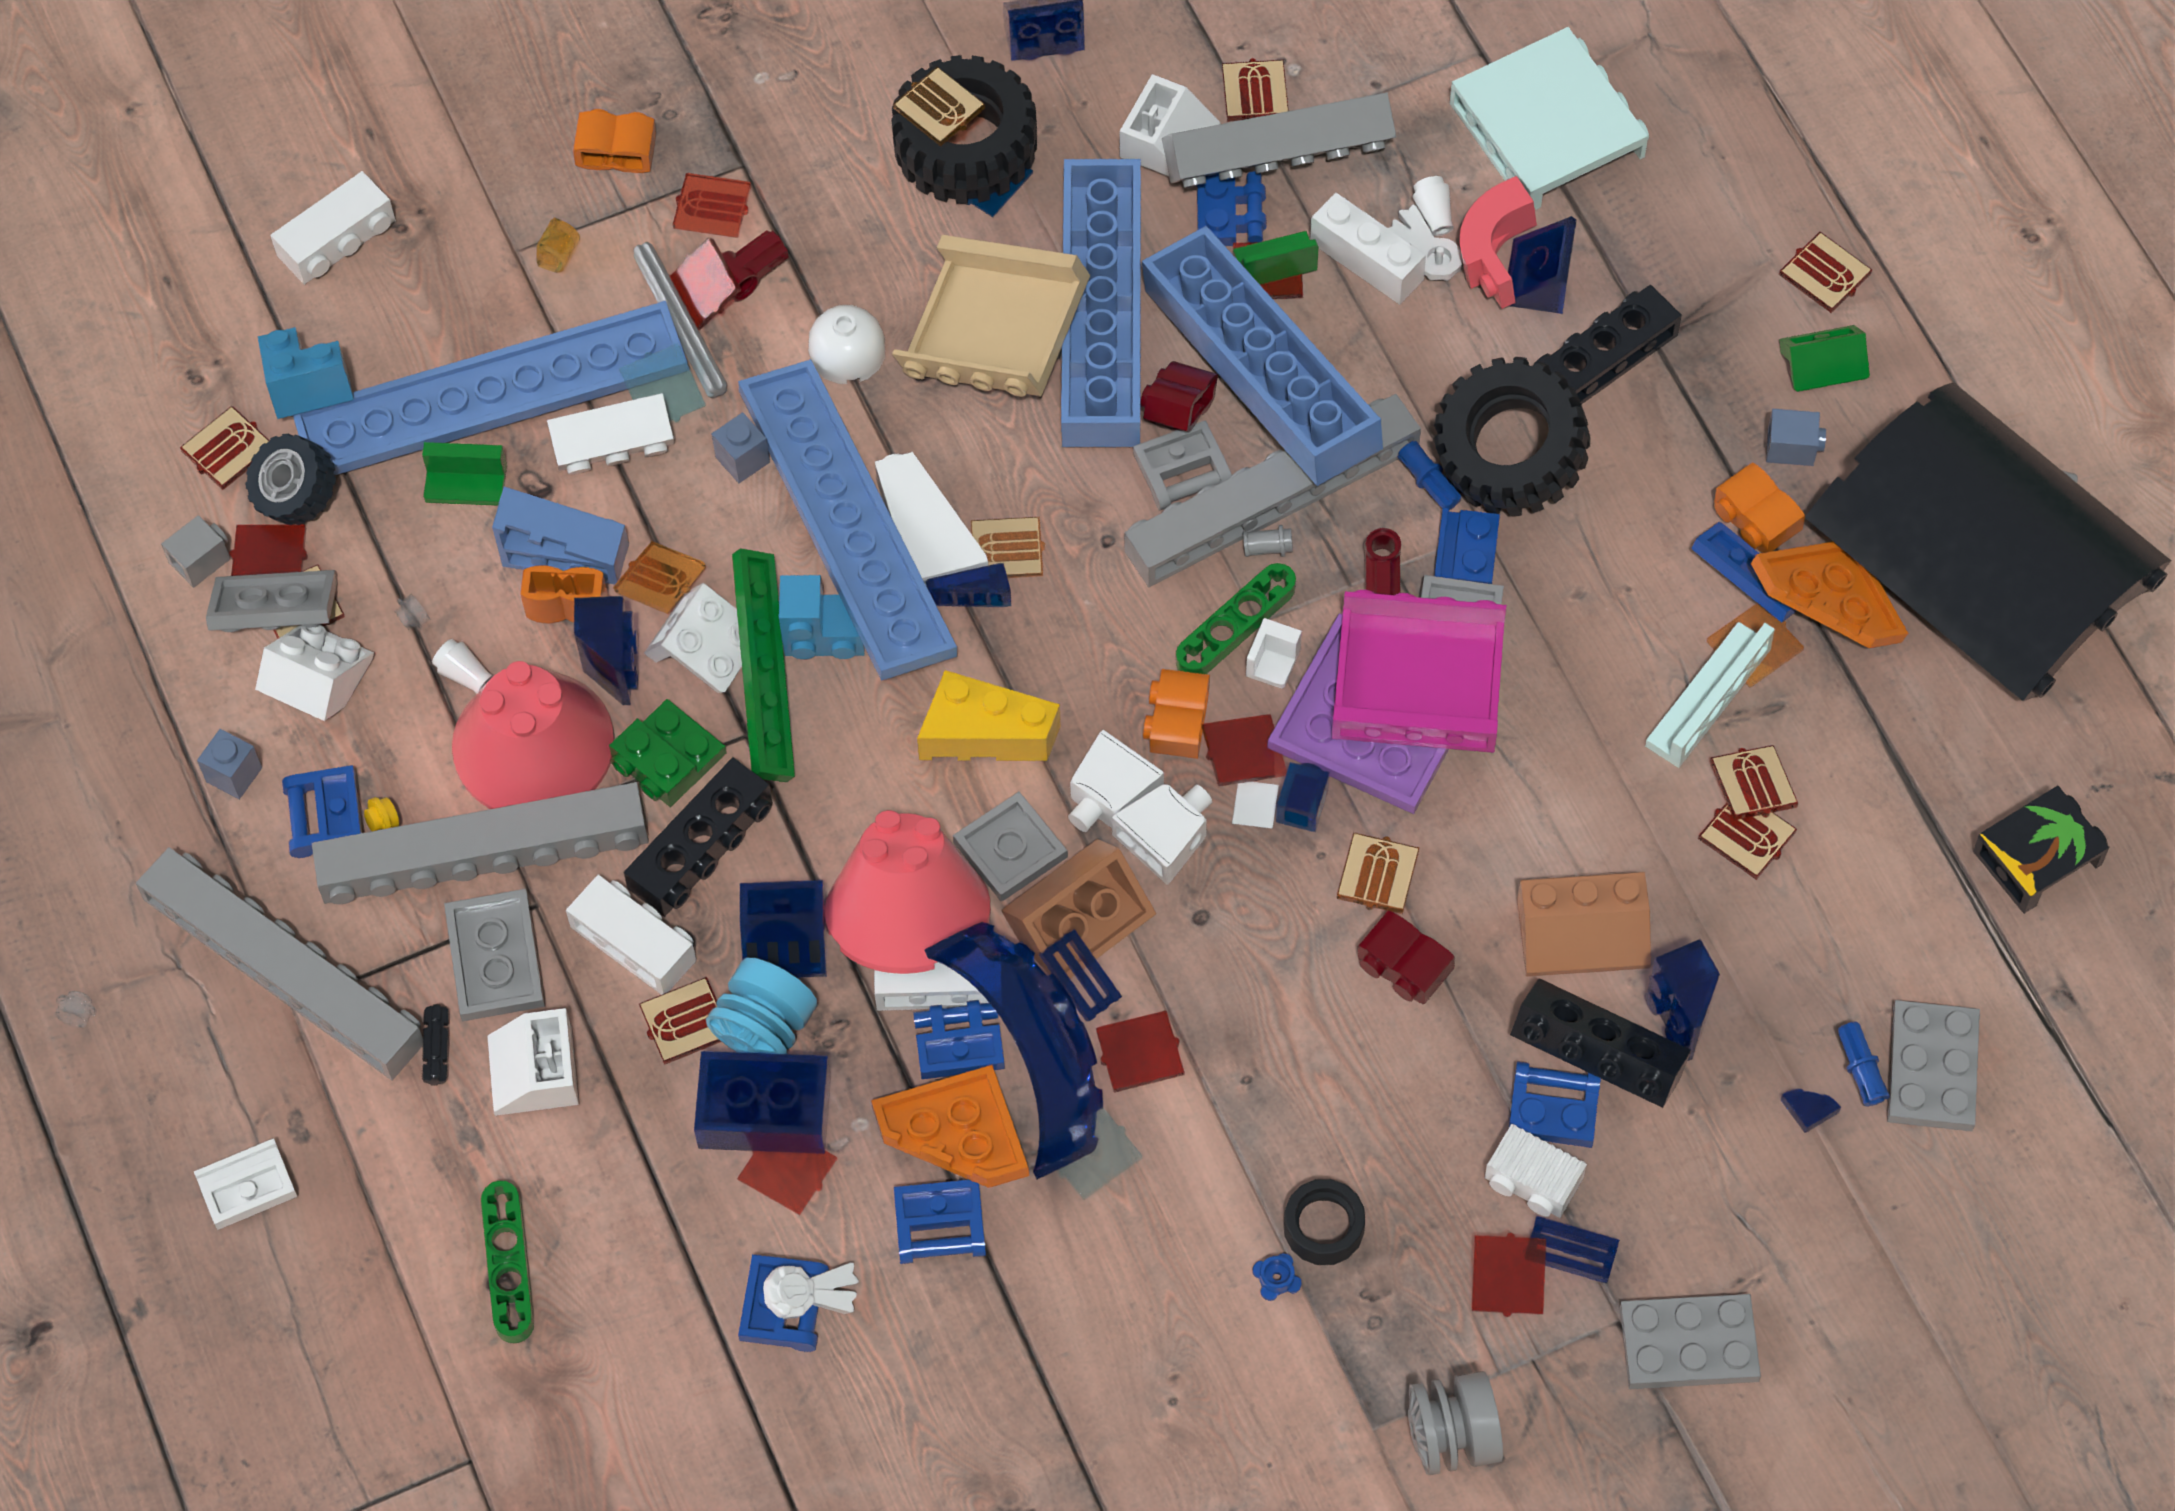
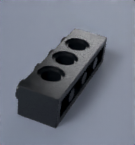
[1537,284,1682,405]
[623,757,773,918]
[1510,978,1692,1108]

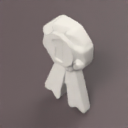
[1388,204,1462,281]
[763,1263,859,1319]

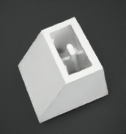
[1120,74,1221,182]
[255,625,374,721]
[487,1008,579,1116]

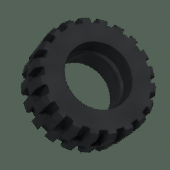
[891,55,1037,204]
[1434,357,1590,516]

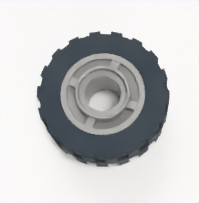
[245,433,336,526]

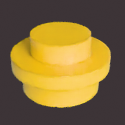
[364,797,399,831]

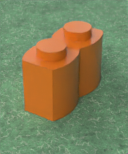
[573,109,656,173]
[1714,462,1805,553]
[520,565,608,625]
[1143,669,1210,759]

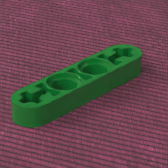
[1176,563,1296,674]
[481,1181,534,1343]

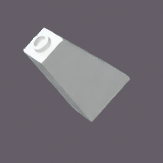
[875,452,989,596]

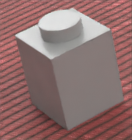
[161,515,230,588]

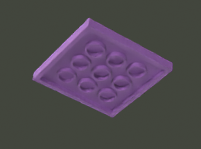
[1267,613,1449,814]

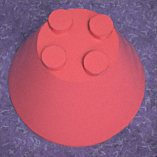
[452,661,614,809]
[825,810,991,974]

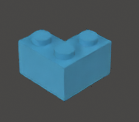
[258,327,354,419]
[779,575,865,659]

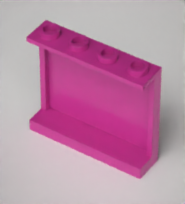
[1332,590,1507,753]

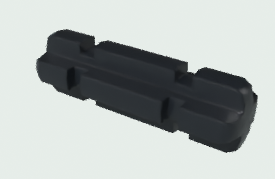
[422,1004,449,1086]

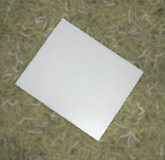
[1232,780,1279,829]

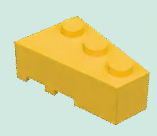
[917,670,1061,761]

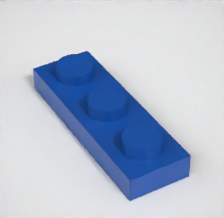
[1692,522,1797,623]

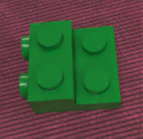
[609,699,727,808]

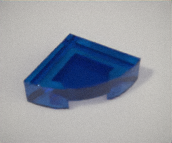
[1781,1089,1841,1133]

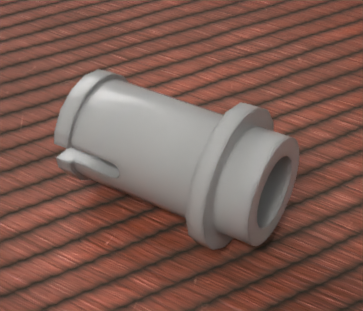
[1243,525,1293,557]

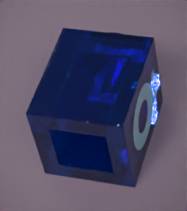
[1276,762,1330,832]

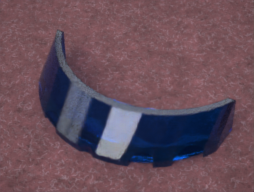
[924,922,1103,1180]

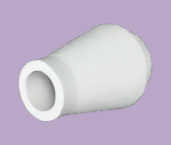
[1412,176,1454,236]
[432,639,493,693]

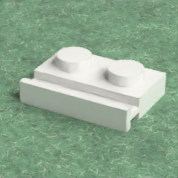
[194,1138,297,1230]

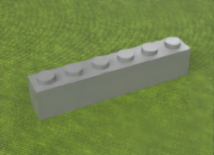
[1162,92,1396,188]

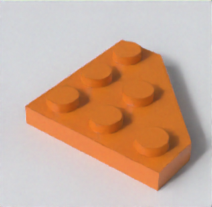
[1751,542,1909,648]
[871,1065,1030,1188]

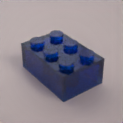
[694,1051,831,1154]

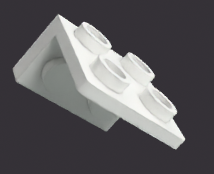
[644,583,742,694]

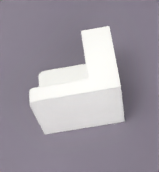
[1246,618,1302,688]

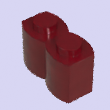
[1140,361,1218,432]
[1358,910,1455,1004]

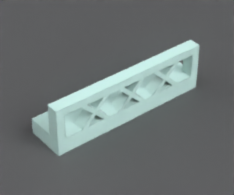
[1645,622,1775,768]

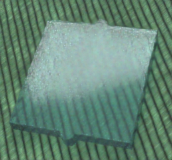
[619,343,706,423]
[1041,1104,1142,1200]

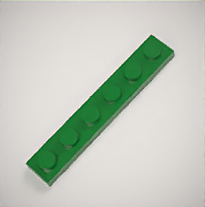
[732,548,795,782]

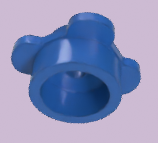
[1253,1254,1302,1301]

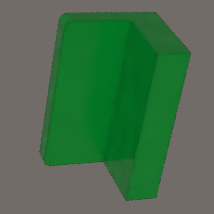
[1233,231,1319,284]
[1779,325,1870,392]
[422,442,507,506]

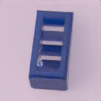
[926,563,1011,607]

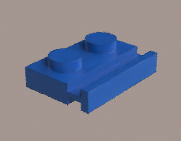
[1435,508,1500,584]

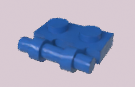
[1197,171,1267,246]
[913,1000,1005,1080]

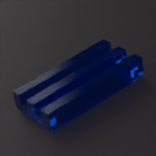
[1038,929,1122,1022]
[1524,1216,1620,1284]

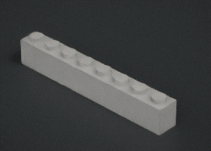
[1124,394,1421,588]
[312,782,649,904]
[136,847,423,1081]

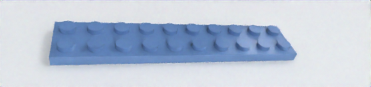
[293,301,689,476]
[738,359,957,681]

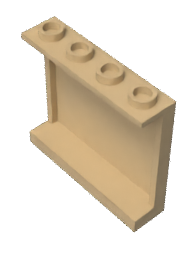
[892,235,1090,397]

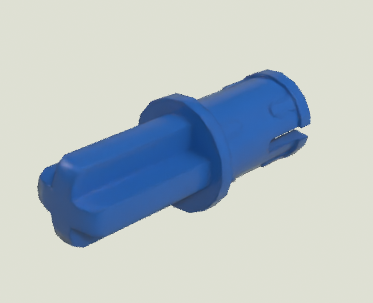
[1397,441,1461,511]
[1838,1022,1890,1107]

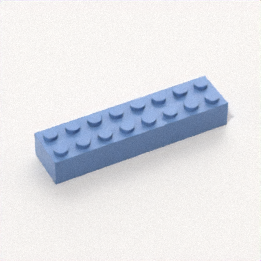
[1061,159,1141,447]
[1142,226,1383,486]

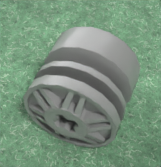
[1408,1371,1503,1475]

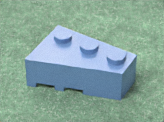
[492,486,629,585]

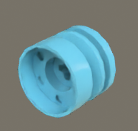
[706,958,817,1067]

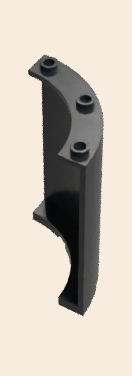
[1805,382,2172,701]

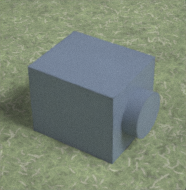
[1766,408,1826,466]
[711,412,770,483]
[197,729,262,800]

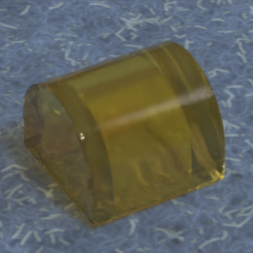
[537,217,580,273]

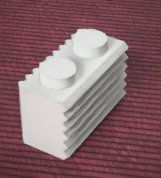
[1485,1124,1587,1218]

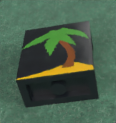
[1973,785,2110,914]

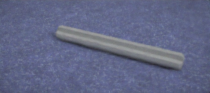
[633,242,727,398]

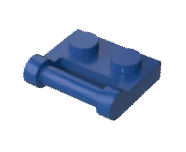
[282,765,362,858]
[1509,1061,1601,1148]
[894,1180,986,1264]
[738,1254,829,1352]

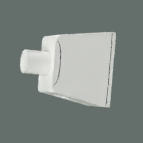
[1068,730,1164,832]
[1112,784,1212,885]

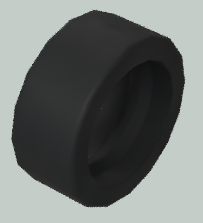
[1284,1179,1365,1265]

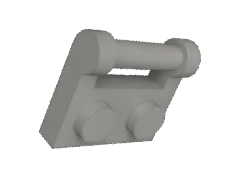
[1133,420,1232,510]

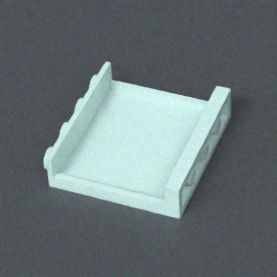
[1450,27,1649,210]

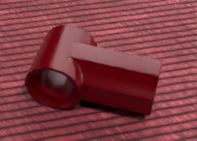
[708,230,789,302]
[1364,528,1401,595]

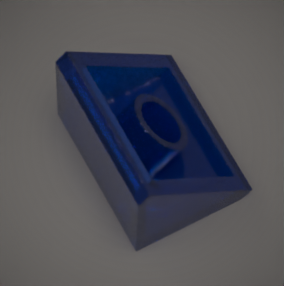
[1508,216,1577,314]

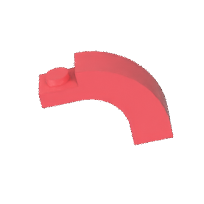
[1460,176,1537,309]

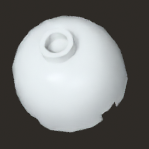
[808,305,885,384]

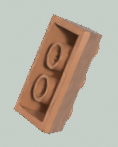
[1001,839,1157,986]
[1517,872,1651,977]

